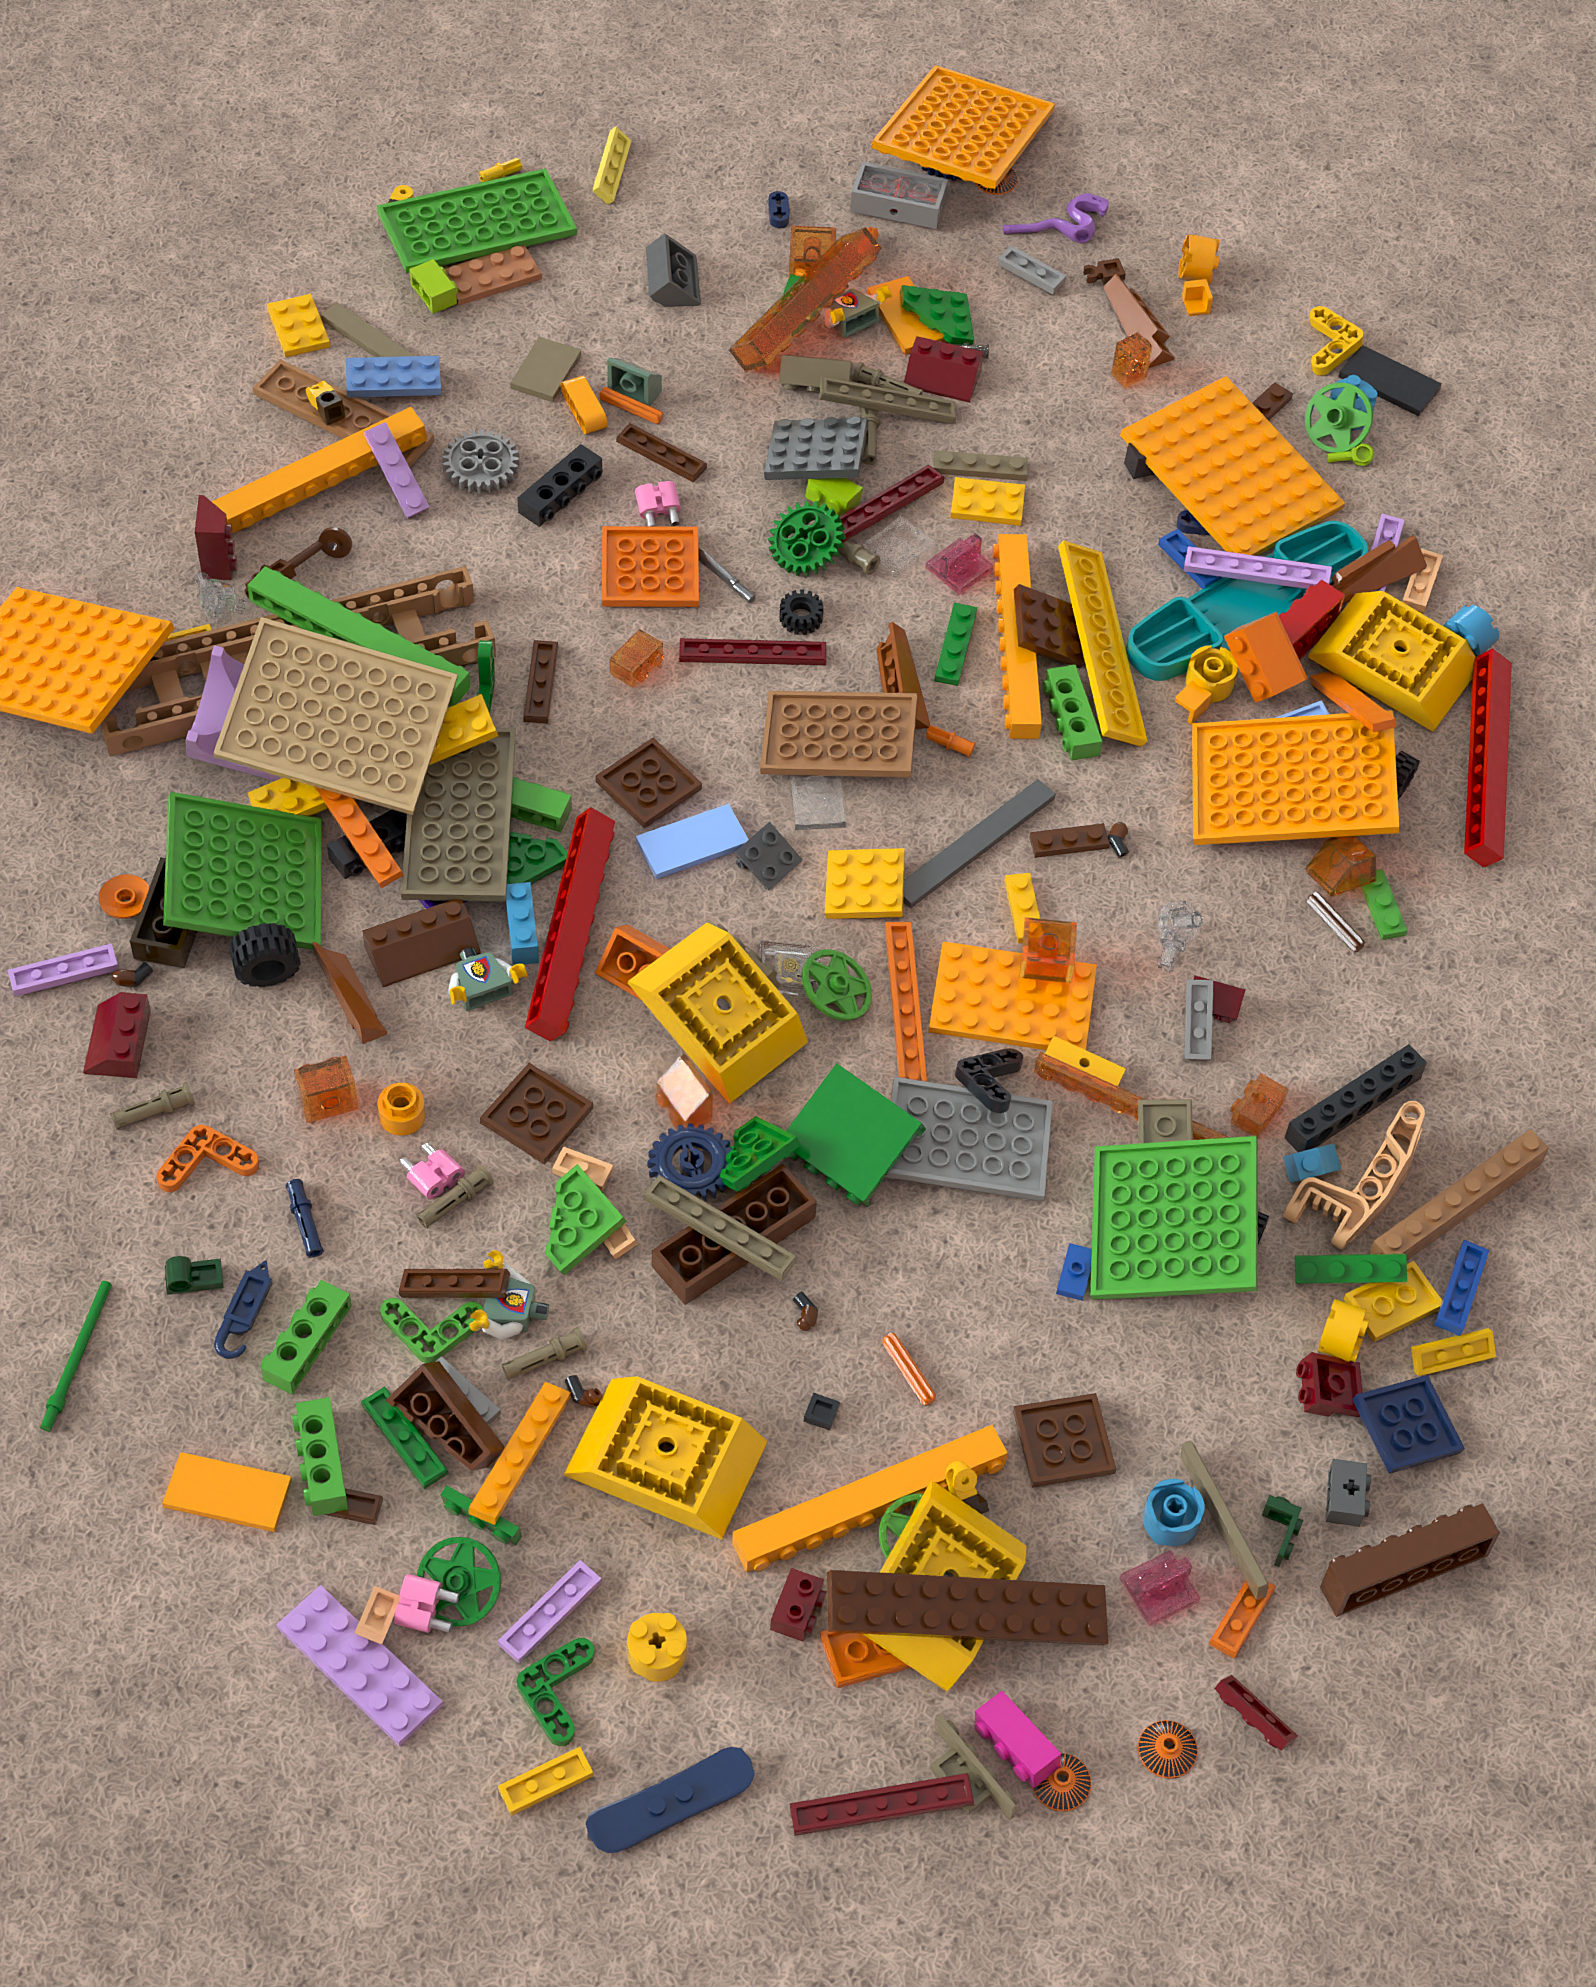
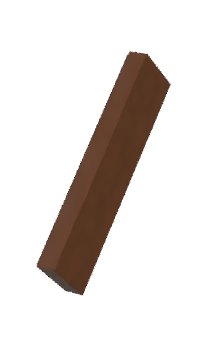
[616,423,707,483]
[523,640,558,724]
[398,1269,510,1298]

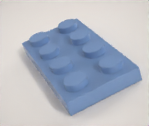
[346,356,441,398]

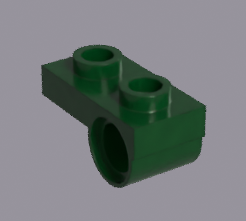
[165,1256,224,1295]

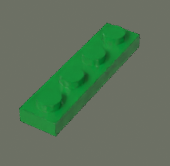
[934,602,978,686]
[1295,1253,1407,1284]

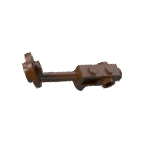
[244,527,352,598]

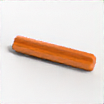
[600,387,663,424]
[883,1333,936,1406]

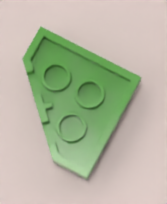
[545,1164,627,1275]

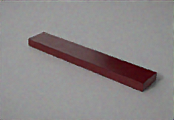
[839,465,945,543]
[679,638,826,666]
[789,1773,974,1836]

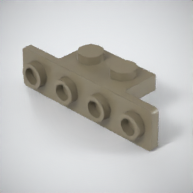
[929,1715,1017,1820]

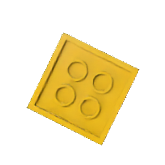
[825,848,905,919]

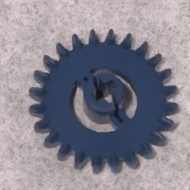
[647,1123,734,1202]

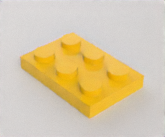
[267,294,330,357]
[950,477,1025,526]
[1344,1261,1442,1342]

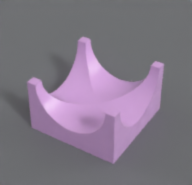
[186,645,284,781]

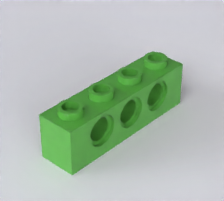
[1042,665,1102,761]
[260,1280,352,1395]
[292,1397,348,1516]

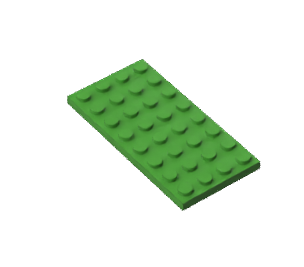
[377,168,577,273]

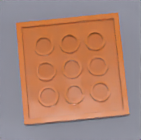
[602,526,699,607]

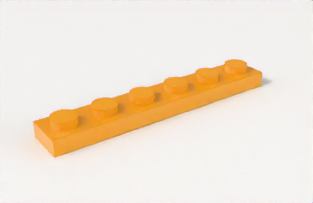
[468,1382,571,1525]

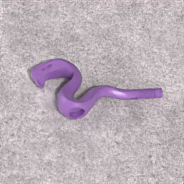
[1003,193,1109,243]

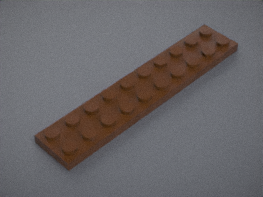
[827,1570,1109,1646]

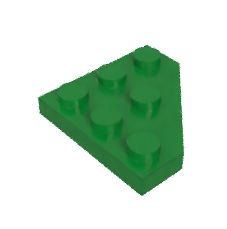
[900,285,974,347]
[507,832,568,884]
[720,1116,801,1192]

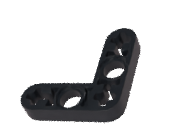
[955,1048,1023,1113]

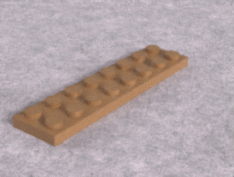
[253,359,435,468]

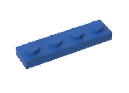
[1434,1240,1489,1336]

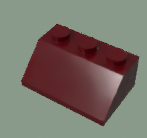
[904,336,983,403]
[194,495,237,580]
[83,992,151,1078]

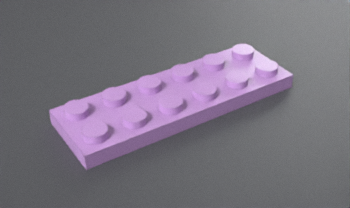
[277,1585,443,1746]

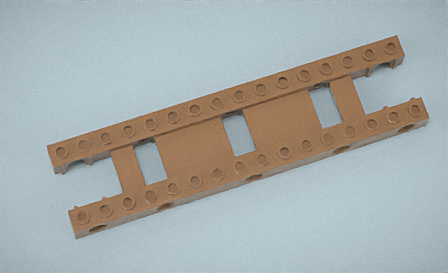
[101,566,496,756]

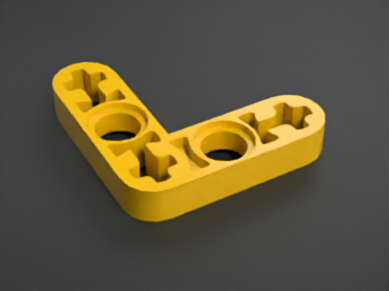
[1309,306,1364,376]

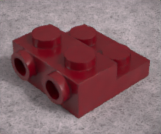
[1296,1352,1363,1418]

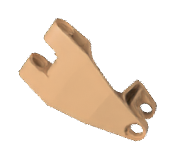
[1283,1101,1425,1251]

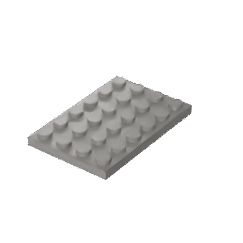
[886,1077,1053,1201]

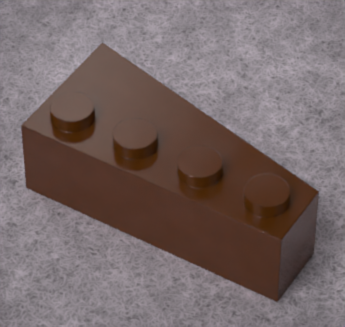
[385,1361,505,1471]

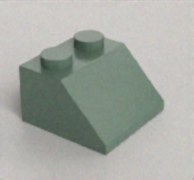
[607,357,662,406]

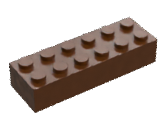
[652,1164,817,1305]
[1320,1503,1500,1617]

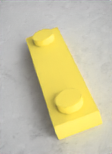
[592,126,632,204]

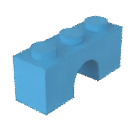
[505,882,539,965]

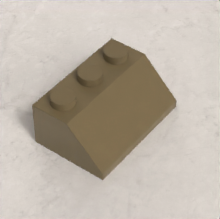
[779,354,852,392]

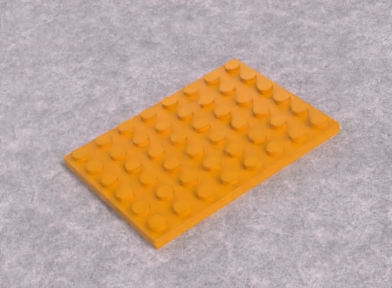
[871,65,1055,189]
[1120,376,1345,556]
[0,587,175,734]
[1192,710,1399,845]

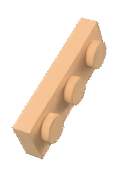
[1402,549,1443,613]

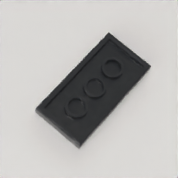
[1338,345,1442,417]

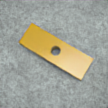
[1042,1035,1126,1094]

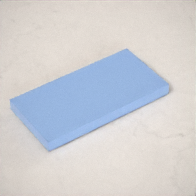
[636,804,749,879]

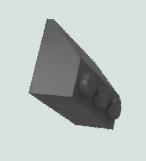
[646,233,701,307]

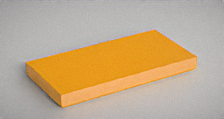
[867,276,946,355]
[162,1452,292,1532]

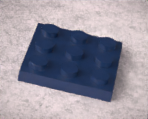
[1352,1375,1465,1474]

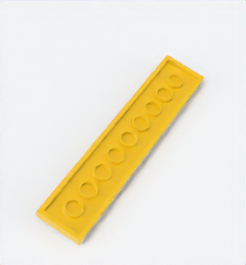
[1058,540,1148,747]
[247,694,498,816]

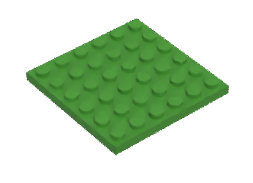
[163,791,322,950]
[1090,1136,1258,1300]

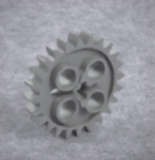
[442,429,520,494]

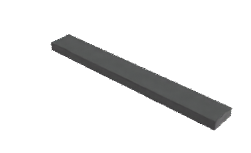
[903,779,1056,908]

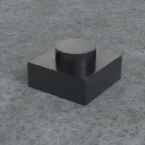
[803,1393,840,1431]

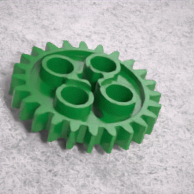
[768,500,846,576]

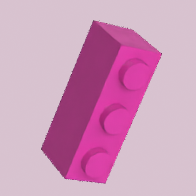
[974,1691,1061,1789]

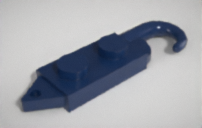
[214,1260,273,1359]

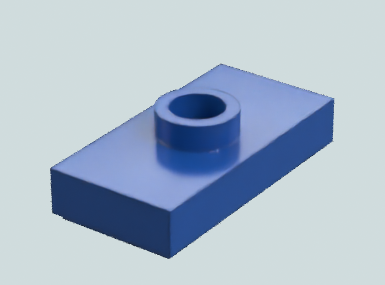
[1056,1243,1092,1301]

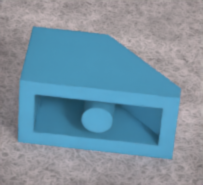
[1283,1144,1341,1183]

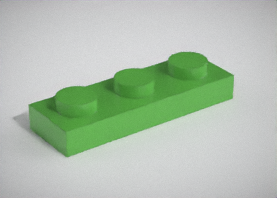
[1357,869,1408,940]

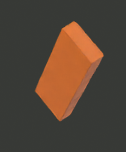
[1209,1581,1276,1659]

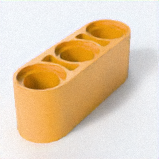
[560,376,608,434]

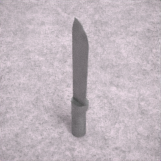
[698,548,756,603]

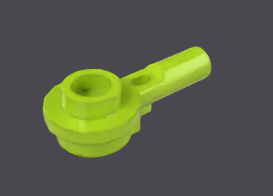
[1327,443,1374,466]

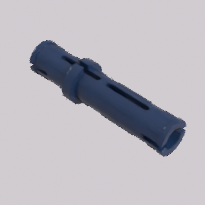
[285,1179,324,1258]

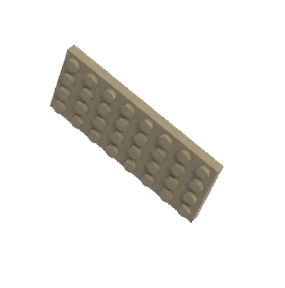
[401,728,516,901]

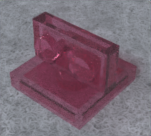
[925,533,994,595]
[1120,1550,1200,1627]

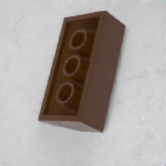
[362,899,481,987]

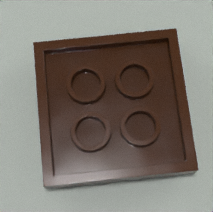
[1014,584,1084,668]
[595,737,702,829]
[480,1063,593,1165]
[1013,1393,1116,1488]

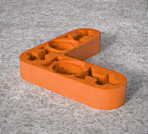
[157,1125,259,1192]

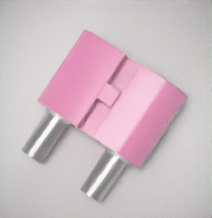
[635,481,681,526]
[400,1143,465,1199]
[394,1574,460,1633]

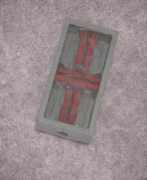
[850,162,948,229]

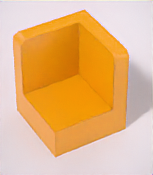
[1182,279,1213,316]
[1175,681,1212,725]

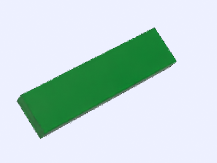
[361,1386,448,1489]

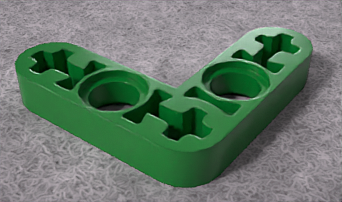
[477,640,495,713]
[517,1638,594,1746]

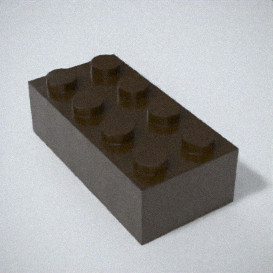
[130,857,198,968]

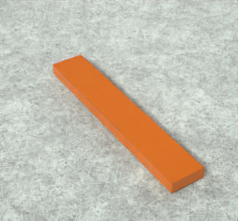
[1310,671,1396,732]

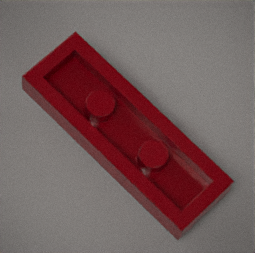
[1214,1675,1298,1751]

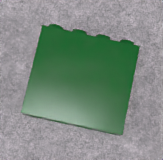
[786,1063,926,1207]

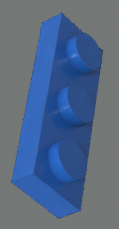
[1158,529,1223,589]

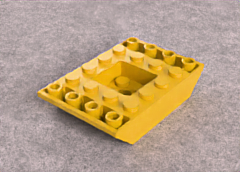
[1308,591,1475,732]
[627,922,808,1104]
[564,1376,768,1540]
[863,1480,1027,1692]

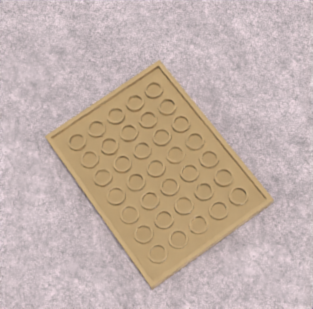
[213,617,458,815]

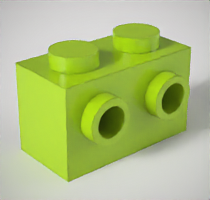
[409,259,458,314]
[805,478,863,516]

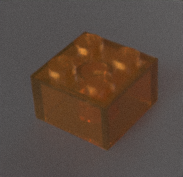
[1019,917,1077,983]
[294,1055,359,1123]

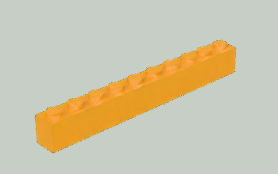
[211,407,427,534]
[992,534,1042,739]
[732,1425,1008,1573]

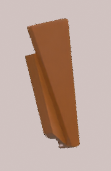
[1331,535,1427,603]
[876,622,930,729]
[312,942,387,1044]

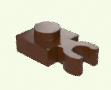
[1083,258,1126,284]

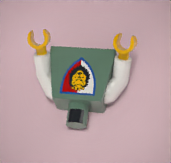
[824,285,892,338]
[448,948,528,1012]
[470,1250,549,1340]

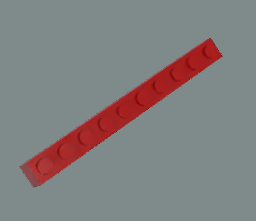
[1464,648,1512,867]
[525,807,615,1041]

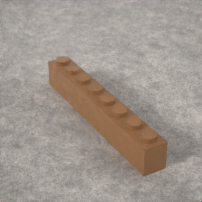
[1369,1129,1549,1260]

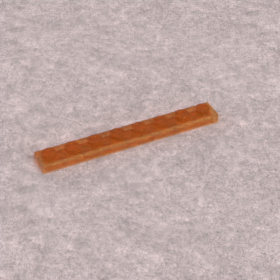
[1034,1052,1231,1140]

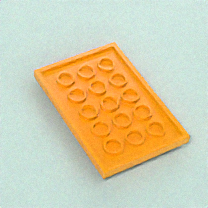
[928,941,1097,1050]

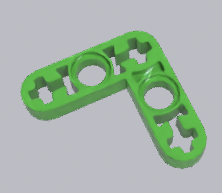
[380,1298,483,1363]

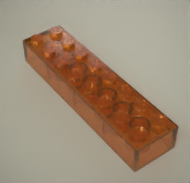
[728,227,882,371]

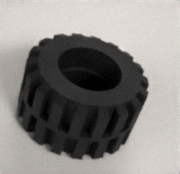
[229,923,301,987]

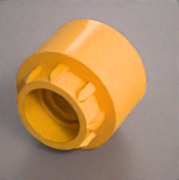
[377,1083,426,1136]

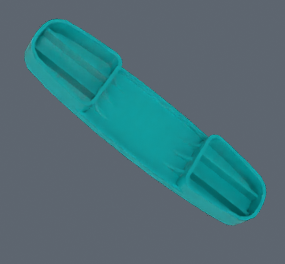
[1126,521,1368,681]

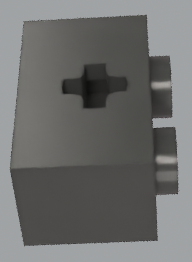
[1326,1459,1371,1527]

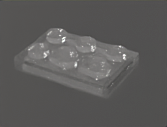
[789,775,846,830]

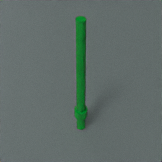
[40,1281,112,1432]

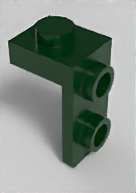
[1262,1495,1303,1567]

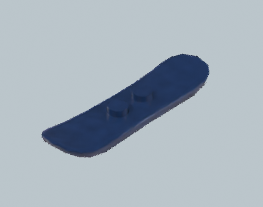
[585,1747,755,1853]

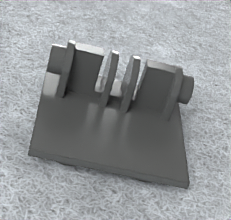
[735,821,803,891]

